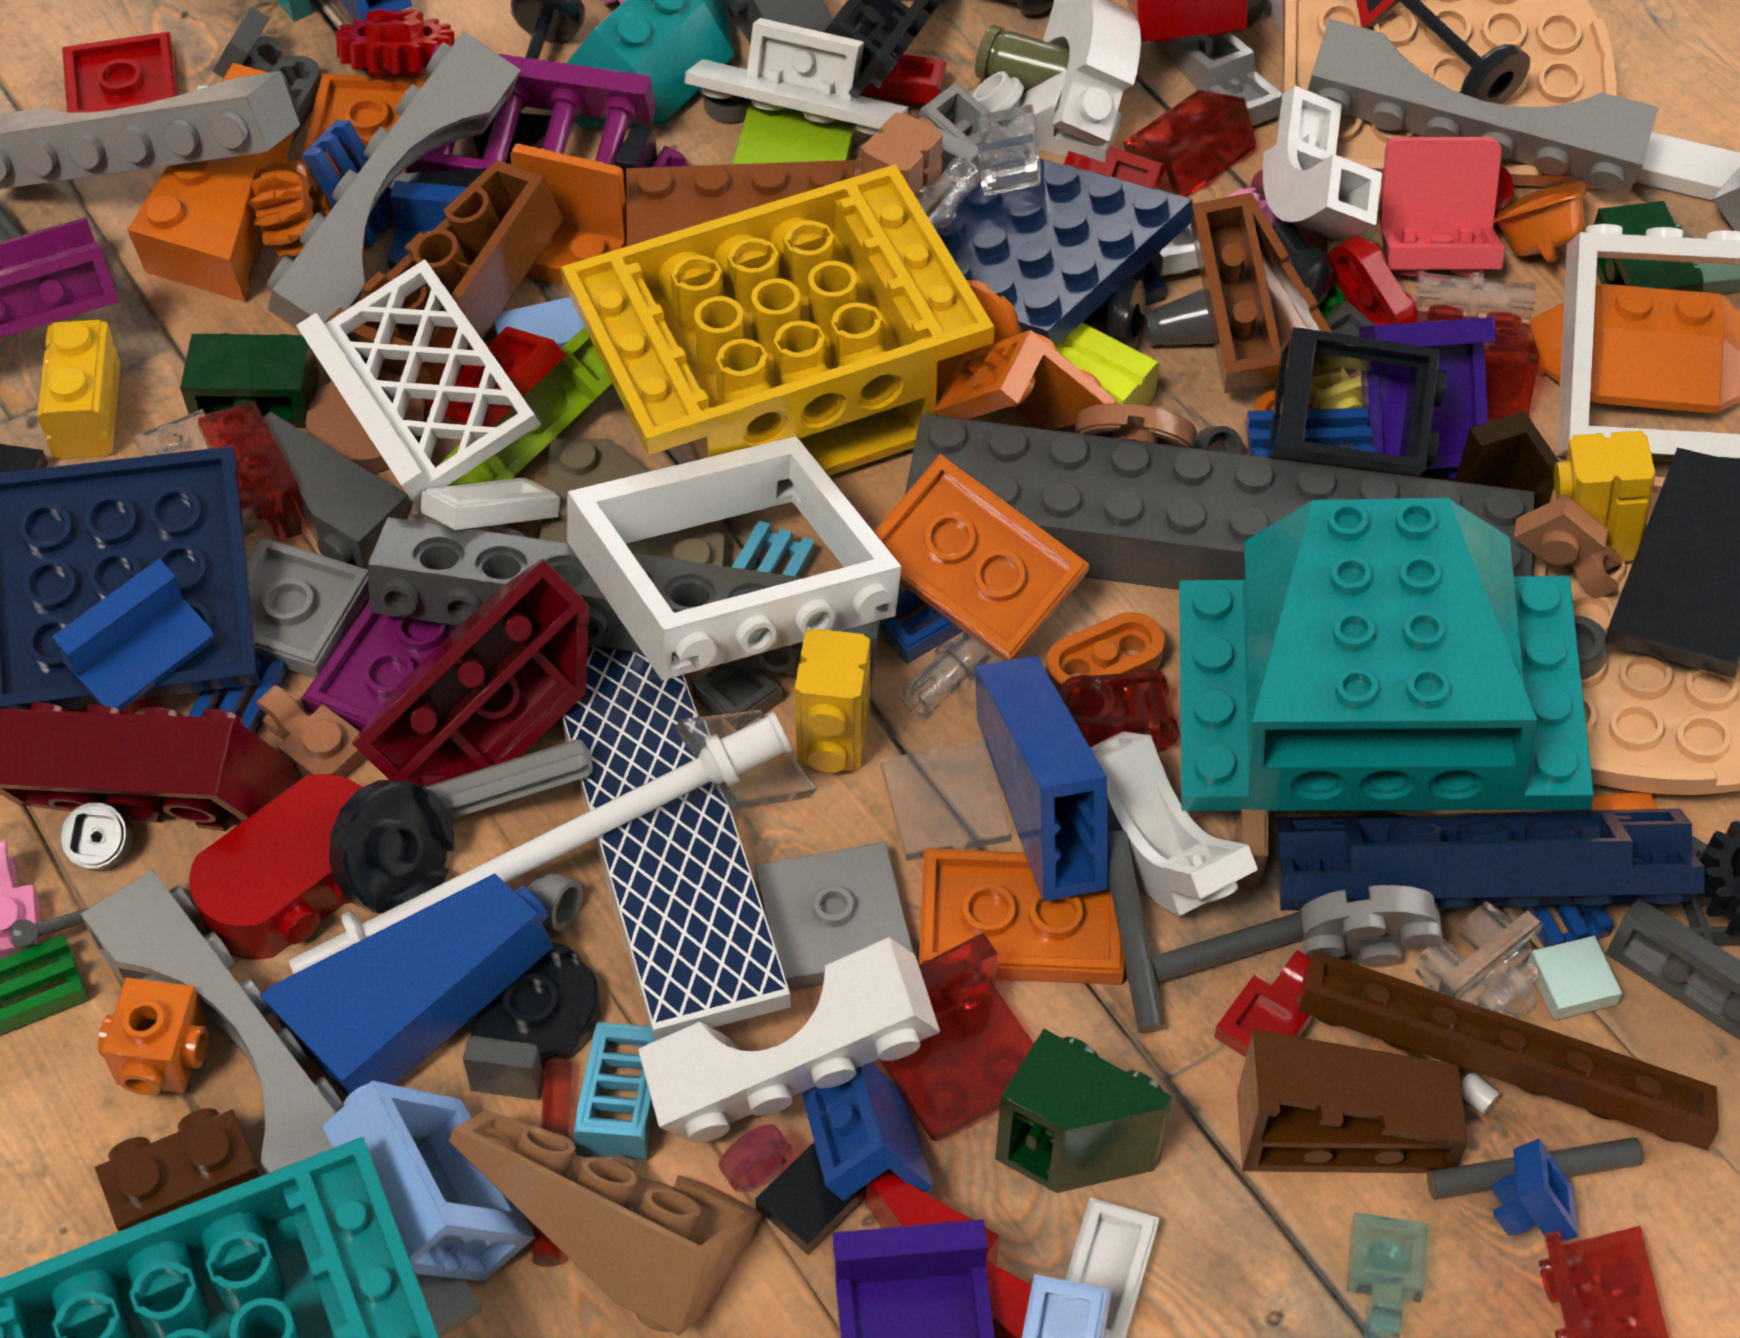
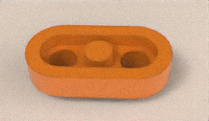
[1045,612,1165,702]

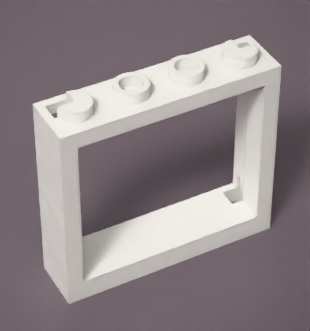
[1556,224,1740,463]
[567,436,901,680]

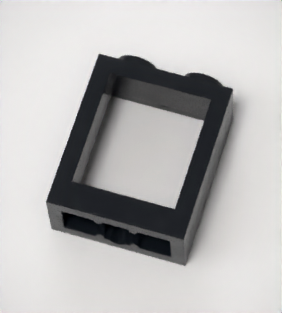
[1267,327,1446,477]

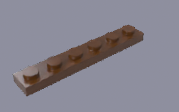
[1298,950,1719,1151]

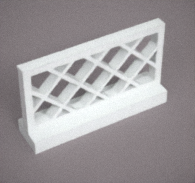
[296,259,540,517]

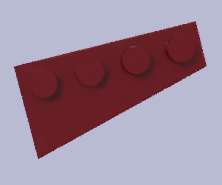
[0,702,296,831]

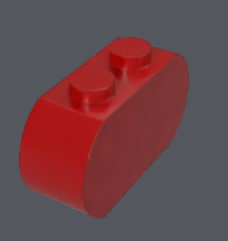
[189,774,362,960]

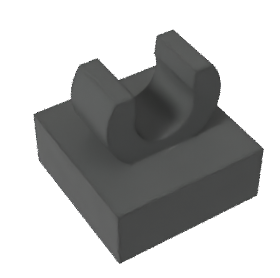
[213,6,285,78]

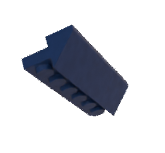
[1277,809,1704,910]

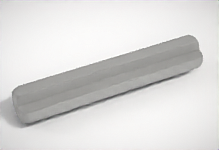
[425,739,593,820]

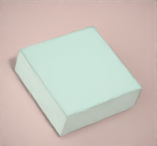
[1527,936,1622,1020]

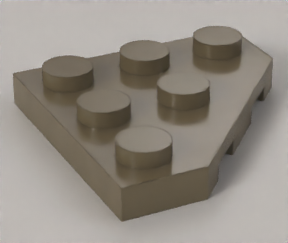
[540,438,726,566]

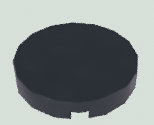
[329,780,454,914]
[465,942,600,1069]

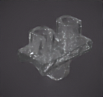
[1415,901,1543,1018]

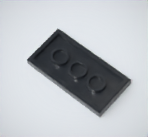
[1605,447,1740,678]

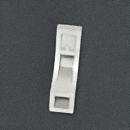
[1043,0,1141,146]
[1262,86,1382,240]
[1090,732,1258,916]

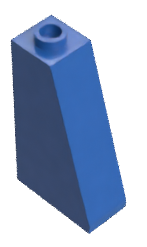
[975,656,1108,901]
[260,873,554,1097]

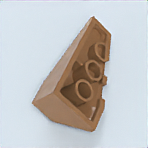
[449,1110,763,1335]

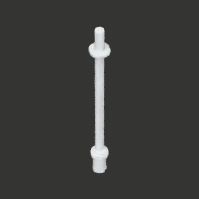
[289,712,792,974]

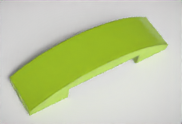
[436,327,612,486]

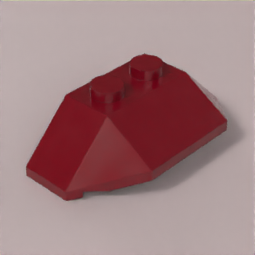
[352,558,589,787]

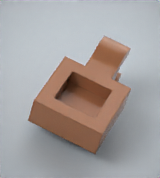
[1514,495,1621,598]
[256,685,366,778]

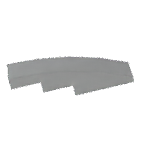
[1160,32,1282,131]

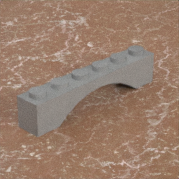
[1308,19,1658,192]
[267,31,521,330]
[0,71,300,189]
[80,869,343,1174]

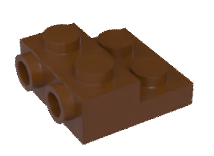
[95,1108,260,1232]

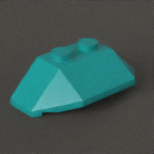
[566,0,735,130]

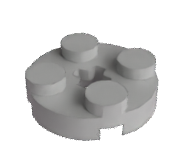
[1301,885,1443,967]

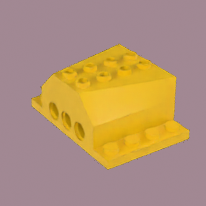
[561,164,995,481]

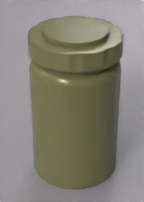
[975,25,1070,92]

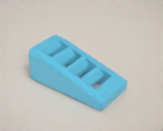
[573,1022,655,1160]

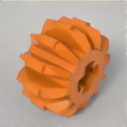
[249,159,333,257]

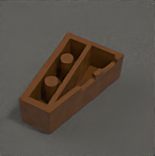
[1237,1029,1468,1173]

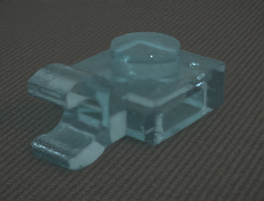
[1346,1212,1428,1338]

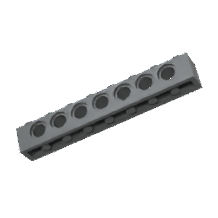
[368,517,882,687]

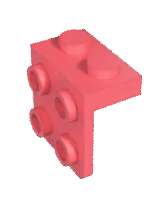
[1379,137,1505,276]

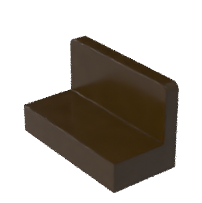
[1455,411,1559,510]

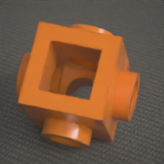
[98,977,208,1096]

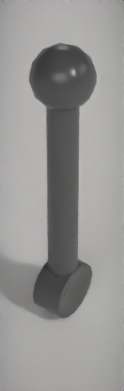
[8,908,89,949]

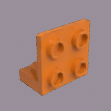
[510,144,627,286]
[933,330,1117,430]

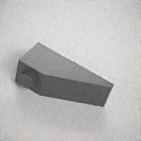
[262,412,413,570]

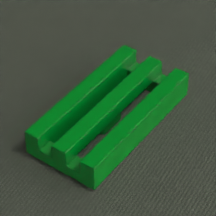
[0,934,89,1035]

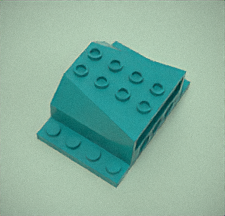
[1179,498,1594,811]
[0,1136,439,1338]

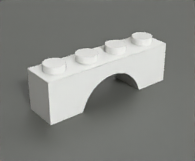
[638,937,940,1143]

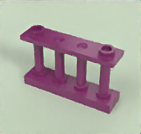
[406,44,656,198]
[0,217,119,338]

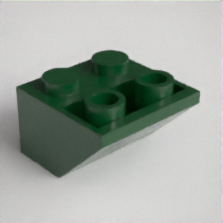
[995,1029,1173,1193]

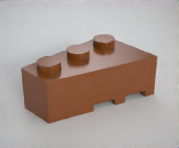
[1191,192,1343,394]

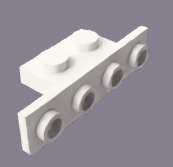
[684,18,909,135]

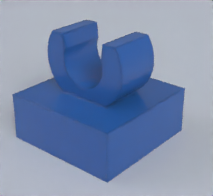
[1492,1139,1578,1246]

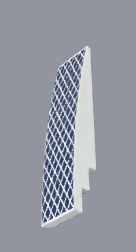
[560,645,791,1041]

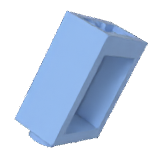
[322,1081,535,1282]

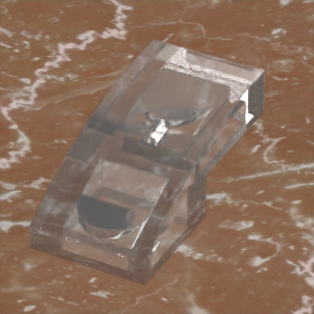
[978,104,1041,196]

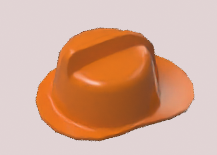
[1493,182,1587,263]

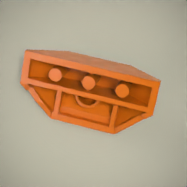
[1528,284,1740,414]

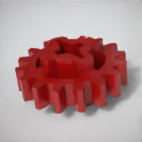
[335,9,455,79]

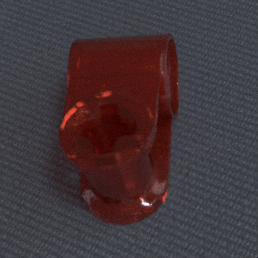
[1058,669,1180,753]

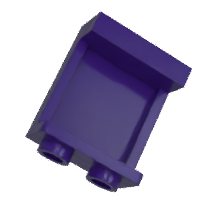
[1358,317,1496,479]
[833,1219,995,1338]

